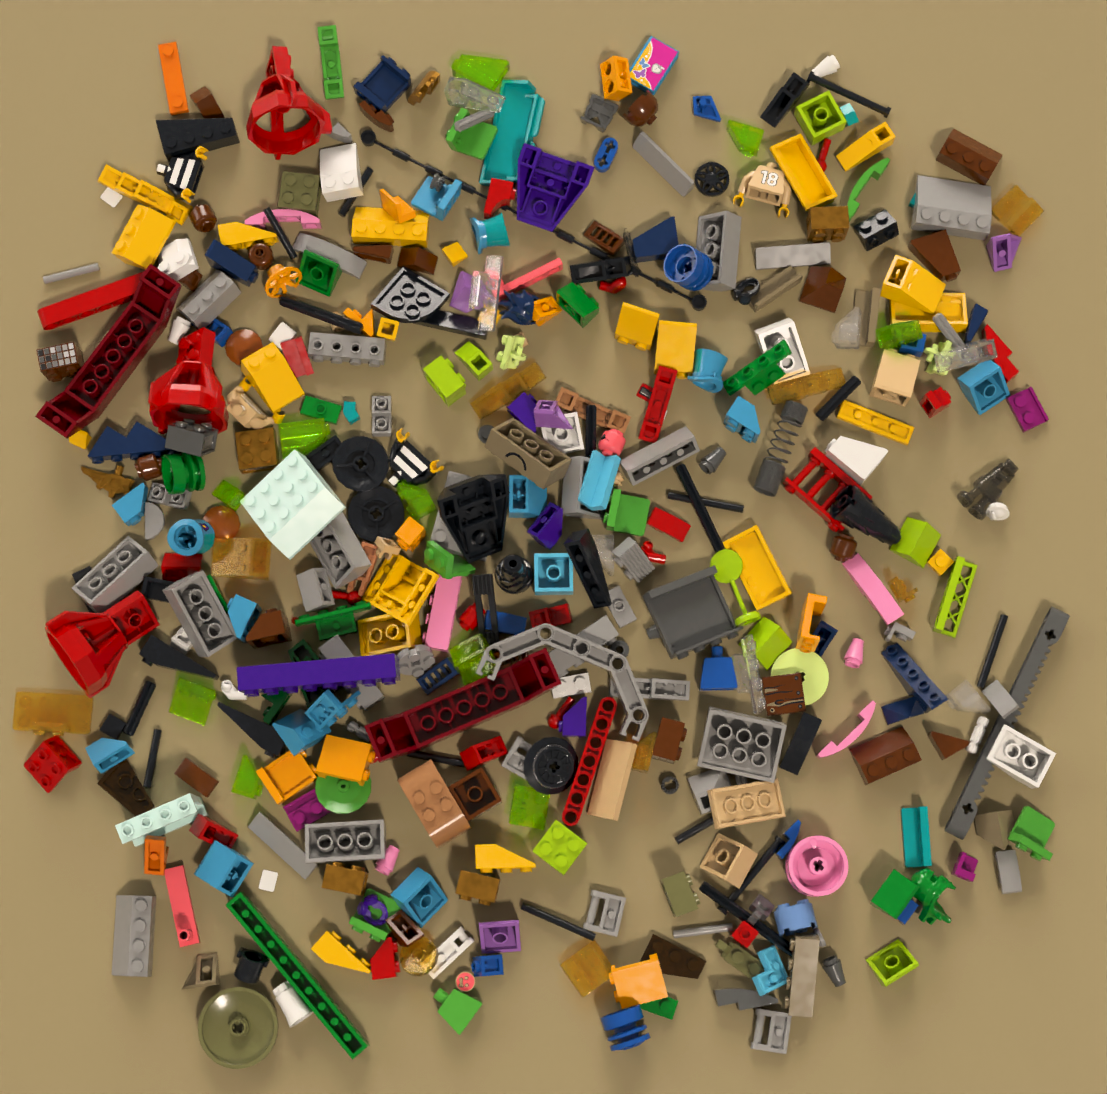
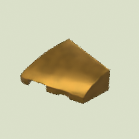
[408,71,440,106]

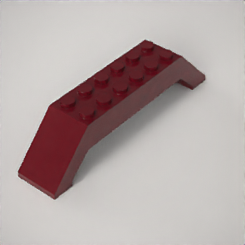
[35,264,182,439]
[364,648,562,763]

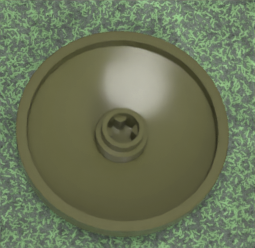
[198,987,279,1069]

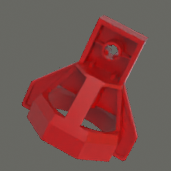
[246,46,332,160]
[148,327,229,434]
[45,590,160,698]

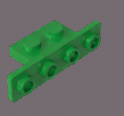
[723,340,792,396]
[295,601,372,641]

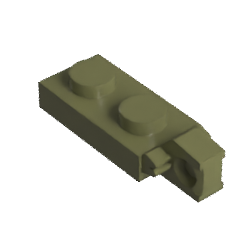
[715,939,765,980]

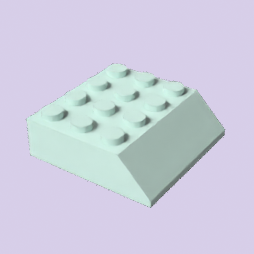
[240,449,346,560]

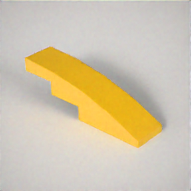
[97,164,174,214]

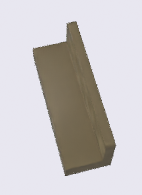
[749,265,803,313]
[850,287,880,347]

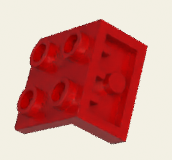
[24,735,82,793]

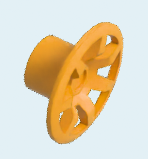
[265,264,302,298]

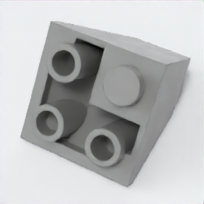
[687,769,731,815]

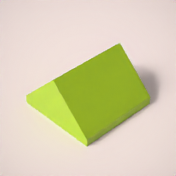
[889,517,941,568]
[738,616,792,671]
[866,939,919,987]

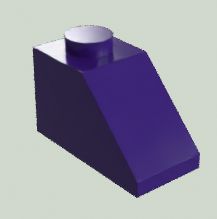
[507,392,537,433]
[527,502,563,550]
[559,697,587,738]

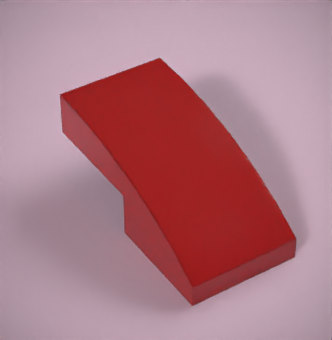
[646,507,691,542]
[529,603,573,630]

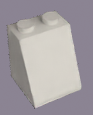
[825,436,888,486]

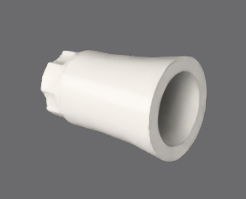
[272,981,313,1028]

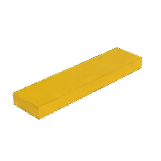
[836,400,915,446]

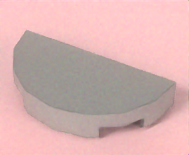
[145,502,165,540]

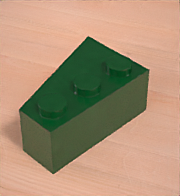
[288,639,342,708]

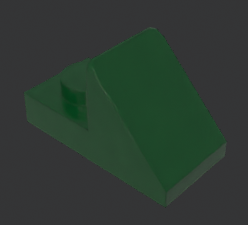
[261,691,292,726]

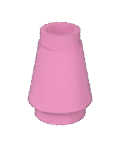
[844,638,864,668]
[375,845,400,876]

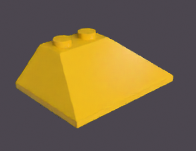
[362,554,440,626]

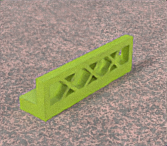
[932,556,978,638]

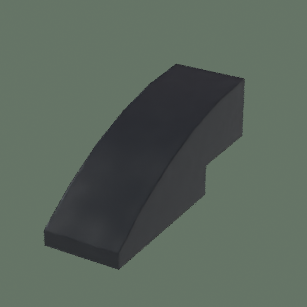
[760,72,810,128]
[570,256,632,284]
[779,712,822,775]

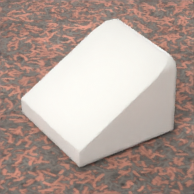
[269,322,297,350]
[170,627,193,655]

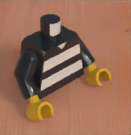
[157,146,208,203]
[387,428,444,488]

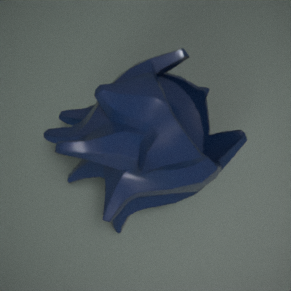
[498,290,539,325]

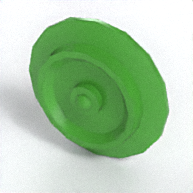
[315,776,371,814]

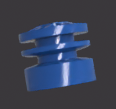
[663,244,714,291]
[600,1004,651,1051]

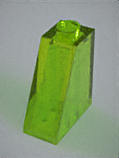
[451,54,510,98]
[279,418,331,460]

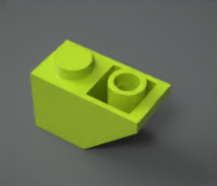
[454,341,493,381]

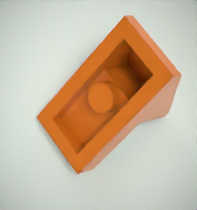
[144,835,169,876]

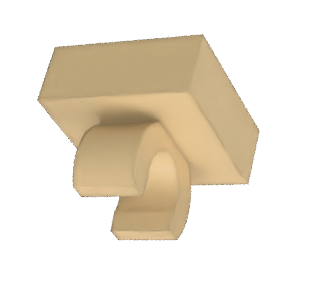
[374,536,401,560]

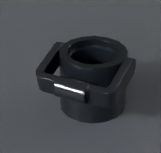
[234,947,270,984]

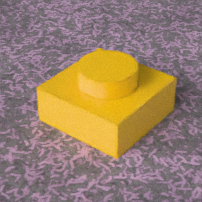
[926,549,954,576]

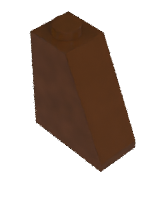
[908,229,961,282]

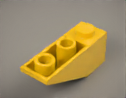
[836,121,896,172]
[218,222,279,252]
[311,930,371,973]

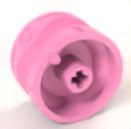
[785,836,848,897]

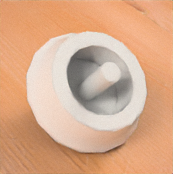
[986,502,1010,521]

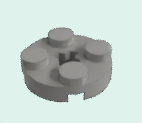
[397,645,435,677]

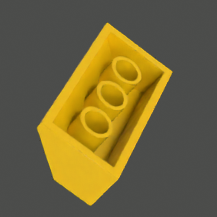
[351,207,430,248]

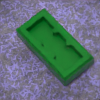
[300,395,343,425]

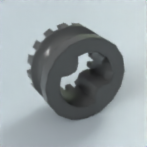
[430,173,446,192]
[661,776,679,794]

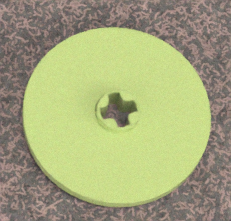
[770,648,829,706]

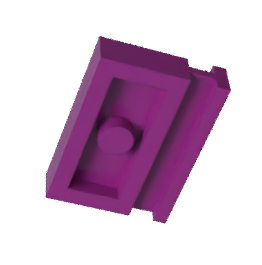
[1006,386,1049,433]
[283,789,331,832]

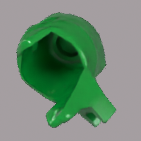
[910,868,956,925]

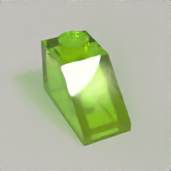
[726,120,764,157]
[231,754,264,800]

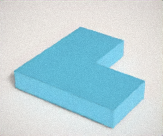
[752,945,788,996]

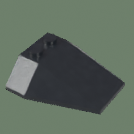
[437,474,510,563]

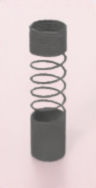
[753,400,808,497]

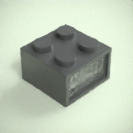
[165,419,218,457]

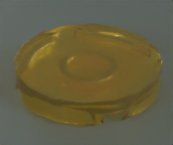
[399,937,439,976]

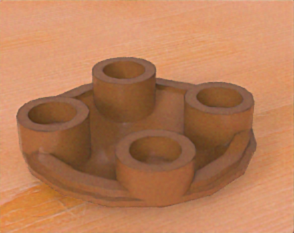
[225,329,263,366]
[203,505,241,544]

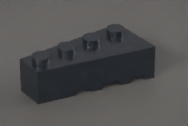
[156,118,240,162]

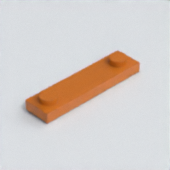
[158,42,189,116]

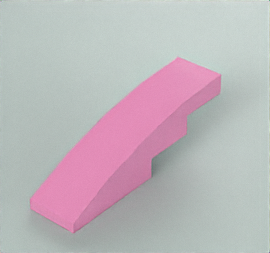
[842,553,904,625]

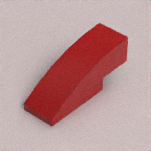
[981,324,1019,384]

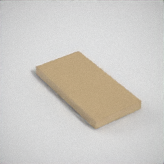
[587,739,637,821]
[707,778,786,829]

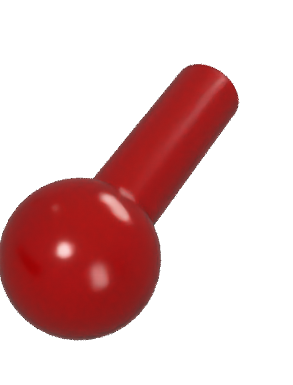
[816,138,832,172]
[332,590,362,605]
[547,696,575,729]

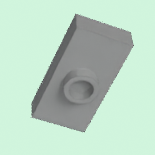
[608,585,637,629]

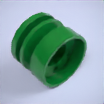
[161,453,206,495]

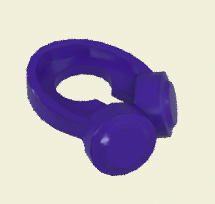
[357,894,388,926]

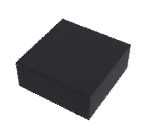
[100,714,127,740]

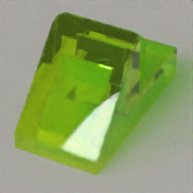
[212,480,245,511]

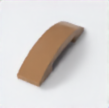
[556,387,631,435]

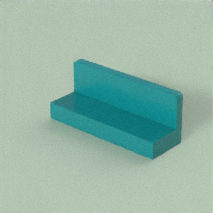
[901,806,932,867]

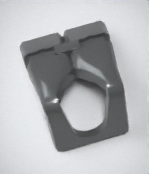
[581,94,619,133]

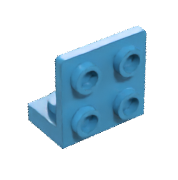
[411,176,462,221]
[305,689,361,730]

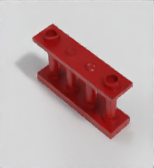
[783,447,872,533]

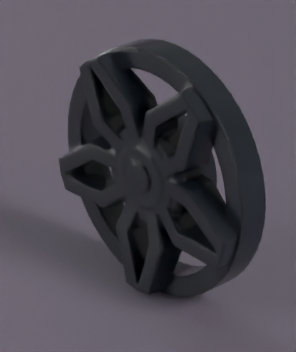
[694,162,729,197]

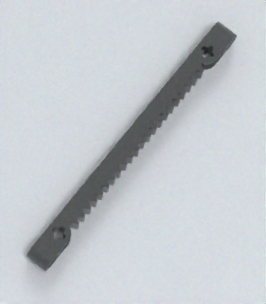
[944,606,1070,840]

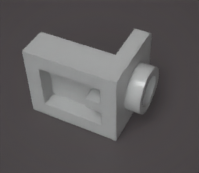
[884,621,916,642]

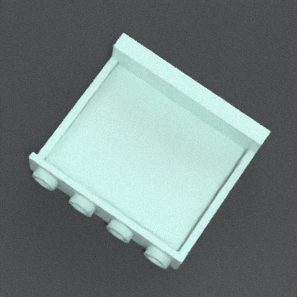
[115,793,209,847]

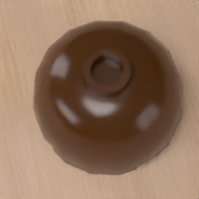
[622,90,658,127]

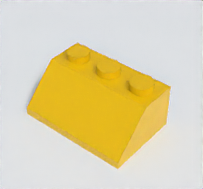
[112,204,176,270]

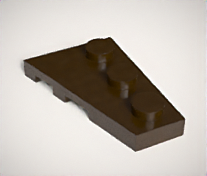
[97,759,155,817]
[640,934,706,979]

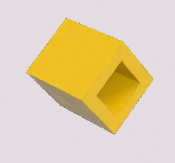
[376,317,399,342]

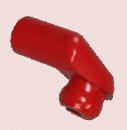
[599,277,627,294]
[641,541,666,565]

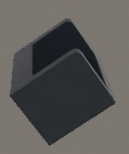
[141,576,174,603]

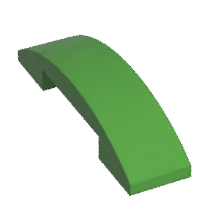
[317,25,344,100]
[847,158,891,222]

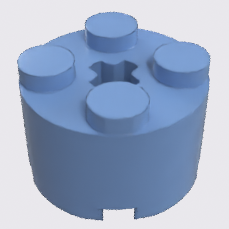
[773,899,818,936]

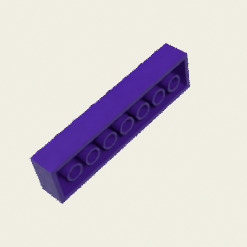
[237,653,400,697]

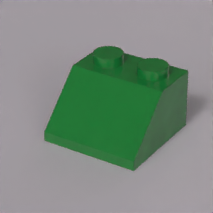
[556,282,599,328]

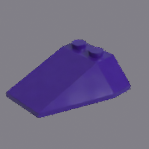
[517,143,595,232]

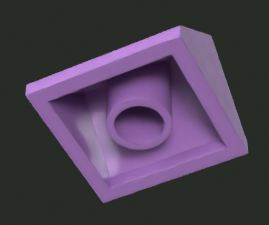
[479,920,521,954]

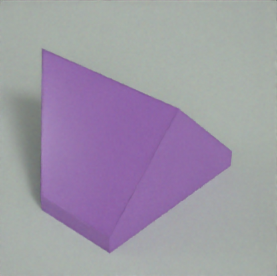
[986,233,1022,272]
[449,271,497,313]
[534,400,573,429]

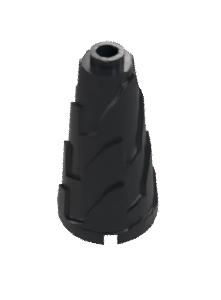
[830,485,901,545]
[495,554,534,595]

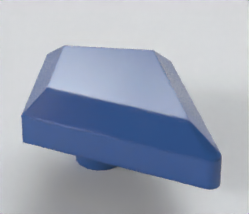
[693,96,721,122]

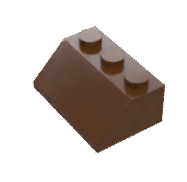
[936,129,1002,185]
[246,608,292,649]
[849,726,922,785]

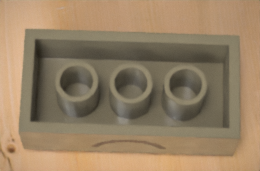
[484,418,572,489]

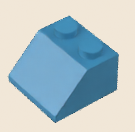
[957,358,1010,415]
[227,594,262,644]
[272,709,331,756]
[390,867,448,928]

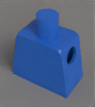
[699,646,738,691]

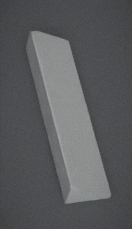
[633,131,694,197]
[754,242,831,270]
[248,812,318,880]

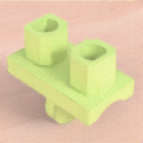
[496,335,527,370]
[924,340,957,376]

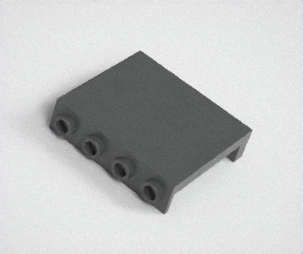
[642,565,743,660]

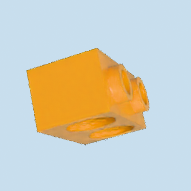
[600,55,632,102]
[395,516,427,552]

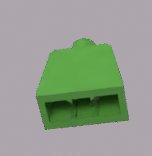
[433,988,483,1035]

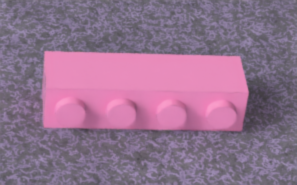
[422,574,462,652]

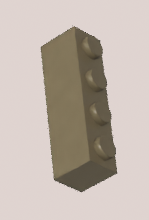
[784,932,820,1018]

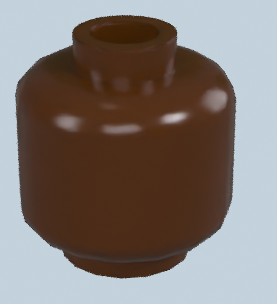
[189,204,217,233]
[248,243,274,270]
[134,453,162,481]
[830,533,857,562]

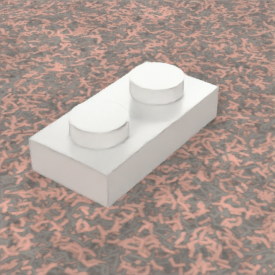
[552,673,592,699]

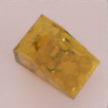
[211,538,272,581]

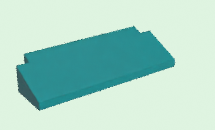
[479,80,545,187]

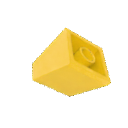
[654,320,697,379]

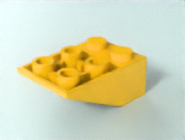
[880,255,946,315]
[475,844,536,874]

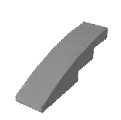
[608,677,690,701]

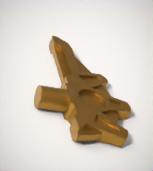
[81,465,135,498]

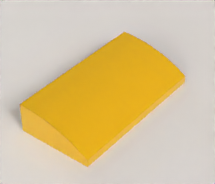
[769,133,838,211]
[889,293,968,333]
[723,525,793,611]

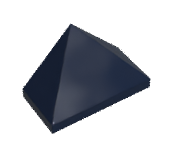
[812,620,838,657]
[881,696,924,725]

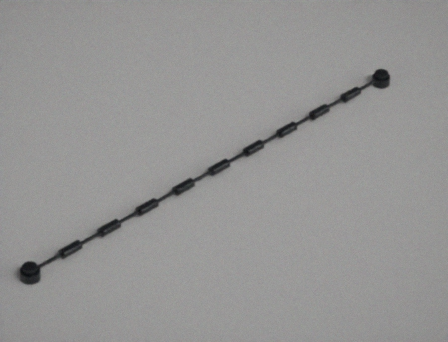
[361,130,707,311]

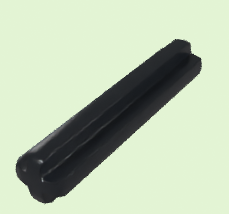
[816,376,861,421]
[585,405,597,458]
[123,681,156,736]

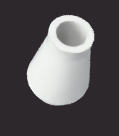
[811,55,840,77]
[168,316,191,345]

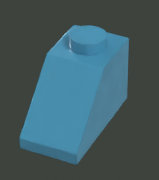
[112,482,148,526]
[85,738,135,774]

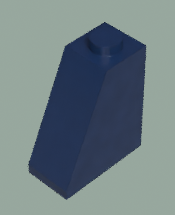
[629,216,679,263]
[205,239,259,287]

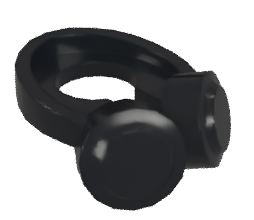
[732,278,760,305]

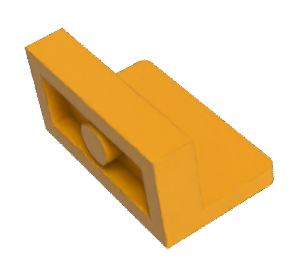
[379,189,416,224]

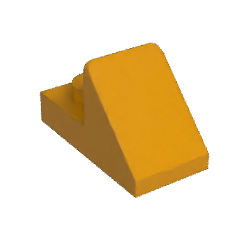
[532,296,562,326]
[343,308,375,337]

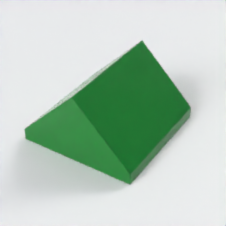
[296,249,342,297]
[870,869,919,920]

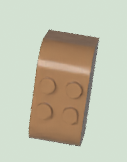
[397,759,472,849]

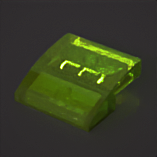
[449,633,499,685]

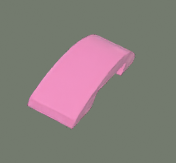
[245,209,322,230]
[816,701,876,759]

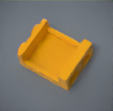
[795,593,827,653]
[315,734,376,786]
[255,750,317,805]
[608,953,668,1009]

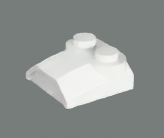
[157,238,199,281]
[541,412,584,454]

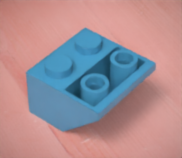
[723,396,761,443]
[509,475,547,518]
[194,840,254,898]

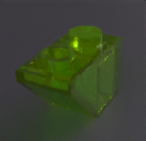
[876,320,923,349]
[397,482,437,521]

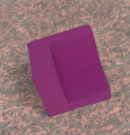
[951,852,978,882]

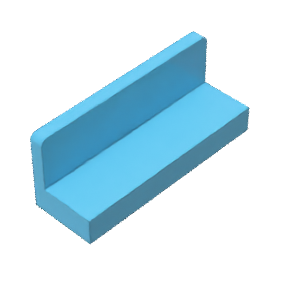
[578,450,621,511]

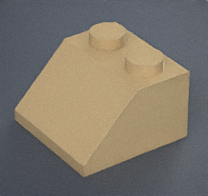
[700,833,758,889]

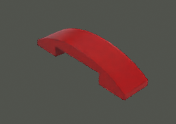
[638,365,678,443]

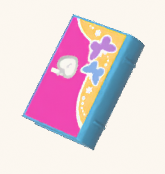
[629,36,679,95]

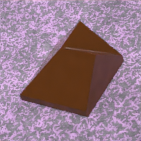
[799,266,846,313]

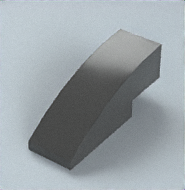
[714,988,779,1011]

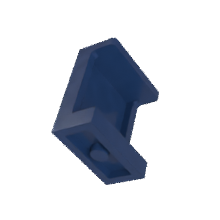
[353,55,411,113]

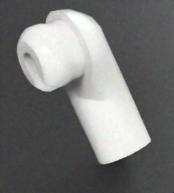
[221,680,247,700]

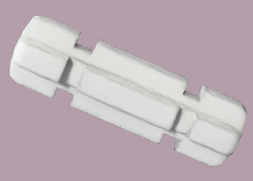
[966,716,989,754]

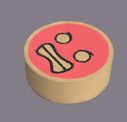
[455,972,476,992]

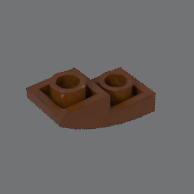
[359,100,394,132]
[174,758,219,798]

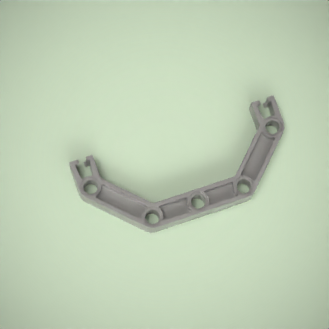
[475,623,649,742]

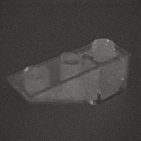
[443,77,506,113]
[934,339,998,373]

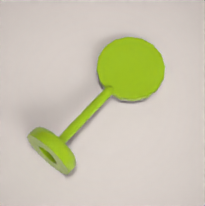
[710,549,761,628]

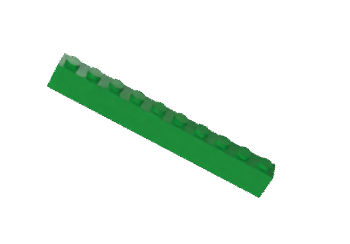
[226,892,370,1060]

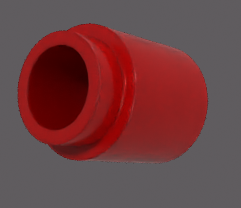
[458,602,486,631]

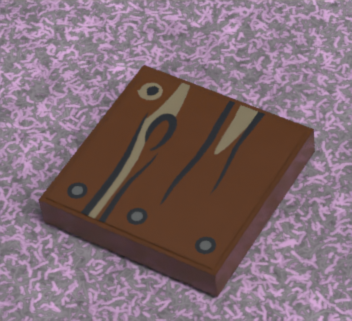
[762,672,806,716]

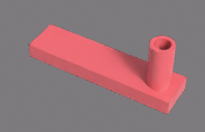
[486,258,563,303]
[164,865,201,947]

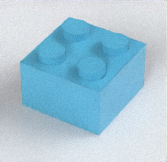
[534,553,573,595]

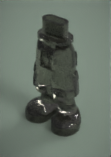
[957,459,1019,520]

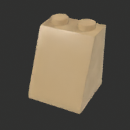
[869,349,921,407]

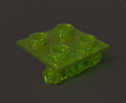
[169,677,217,726]
[509,784,550,830]

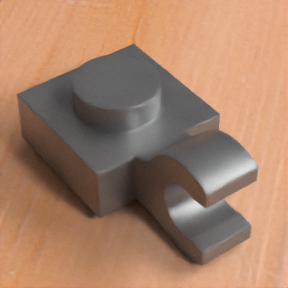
[747,894,775,925]

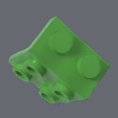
[445,108,498,160]
[603,489,650,536]
[424,541,476,579]
[1008,806,1055,861]
[349,889,401,942]

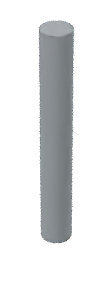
[43,263,100,284]
[673,923,733,938]

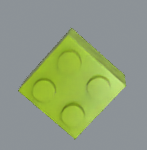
[794,90,847,146]
[423,355,466,407]
[532,820,588,876]

